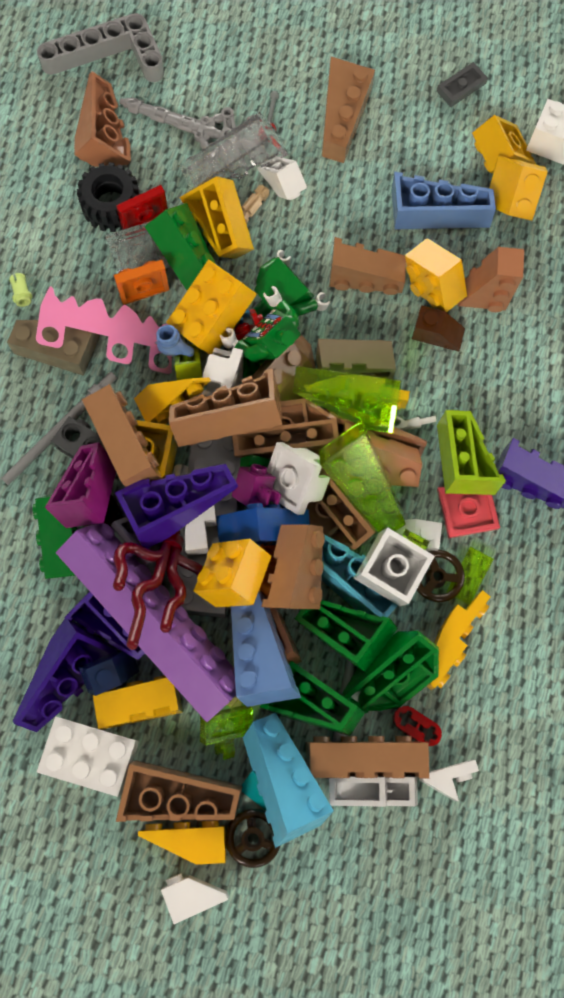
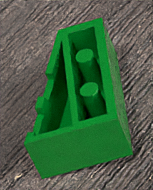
[33,495,77,579]

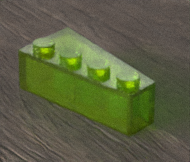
[319,420,406,532]

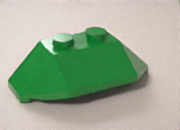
[341,631,439,713]

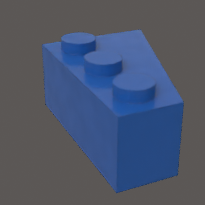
[216,503,310,546]

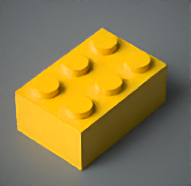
[166,259,257,354]

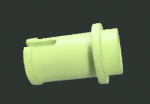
[9,273,32,307]

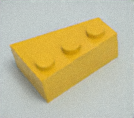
[179,176,254,259]
[93,675,183,730]

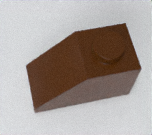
[411,305,465,352]

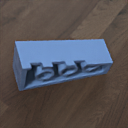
[391,171,496,229]
[231,590,301,707]

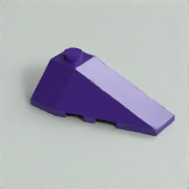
[115,464,238,549]
[13,619,118,732]

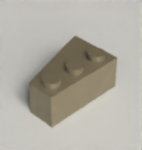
[7,320,100,376]
[315,339,396,381]

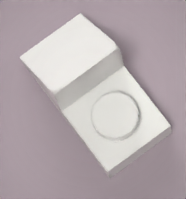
[419,760,479,801]

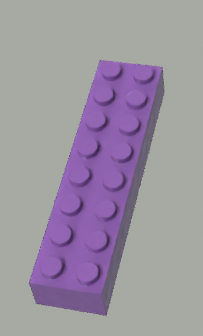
[56,523,236,722]

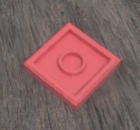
[437,487,500,539]

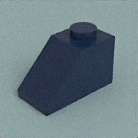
[79,650,139,696]

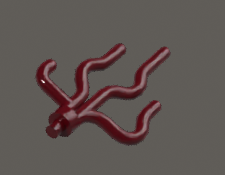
[113,531,203,650]

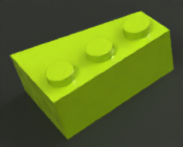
[437,410,506,495]

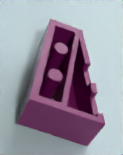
[45,442,116,528]

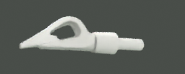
[387,416,436,431]

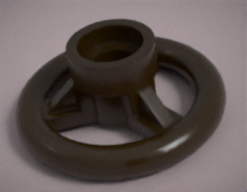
[417,550,465,602]
[225,809,281,868]

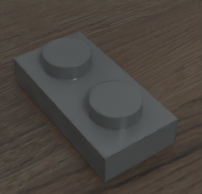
[436,62,488,107]

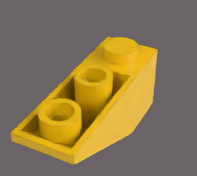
[134,378,211,424]
[138,820,226,865]

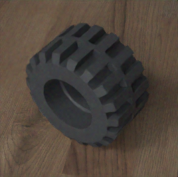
[77,162,140,232]

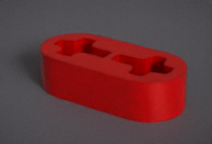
[393,706,442,746]

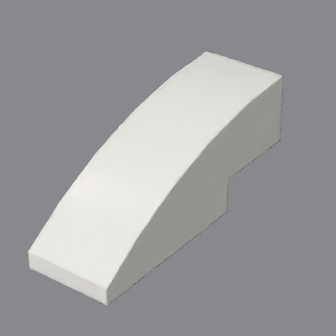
[185,505,217,556]
[329,776,418,807]

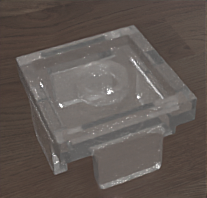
[105,221,169,273]

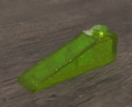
[293,366,402,433]

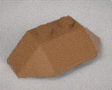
[252,335,318,401]
[232,398,340,459]
[306,462,376,549]

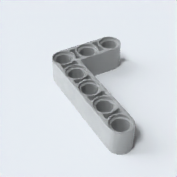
[37,13,164,82]

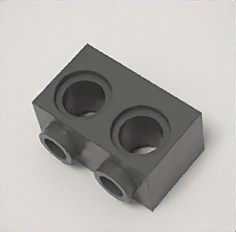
[51,416,106,459]

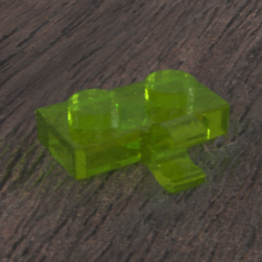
[200,705,253,760]

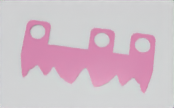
[36,286,172,374]

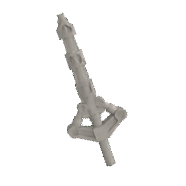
[119,98,262,162]

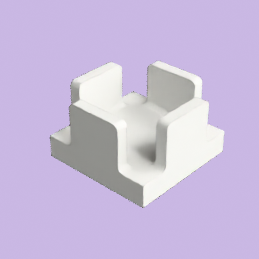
[199,347,244,397]
[267,442,330,515]

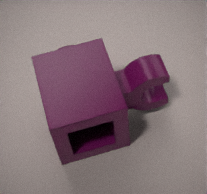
[231,464,281,507]

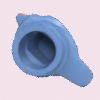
[155,325,194,357]

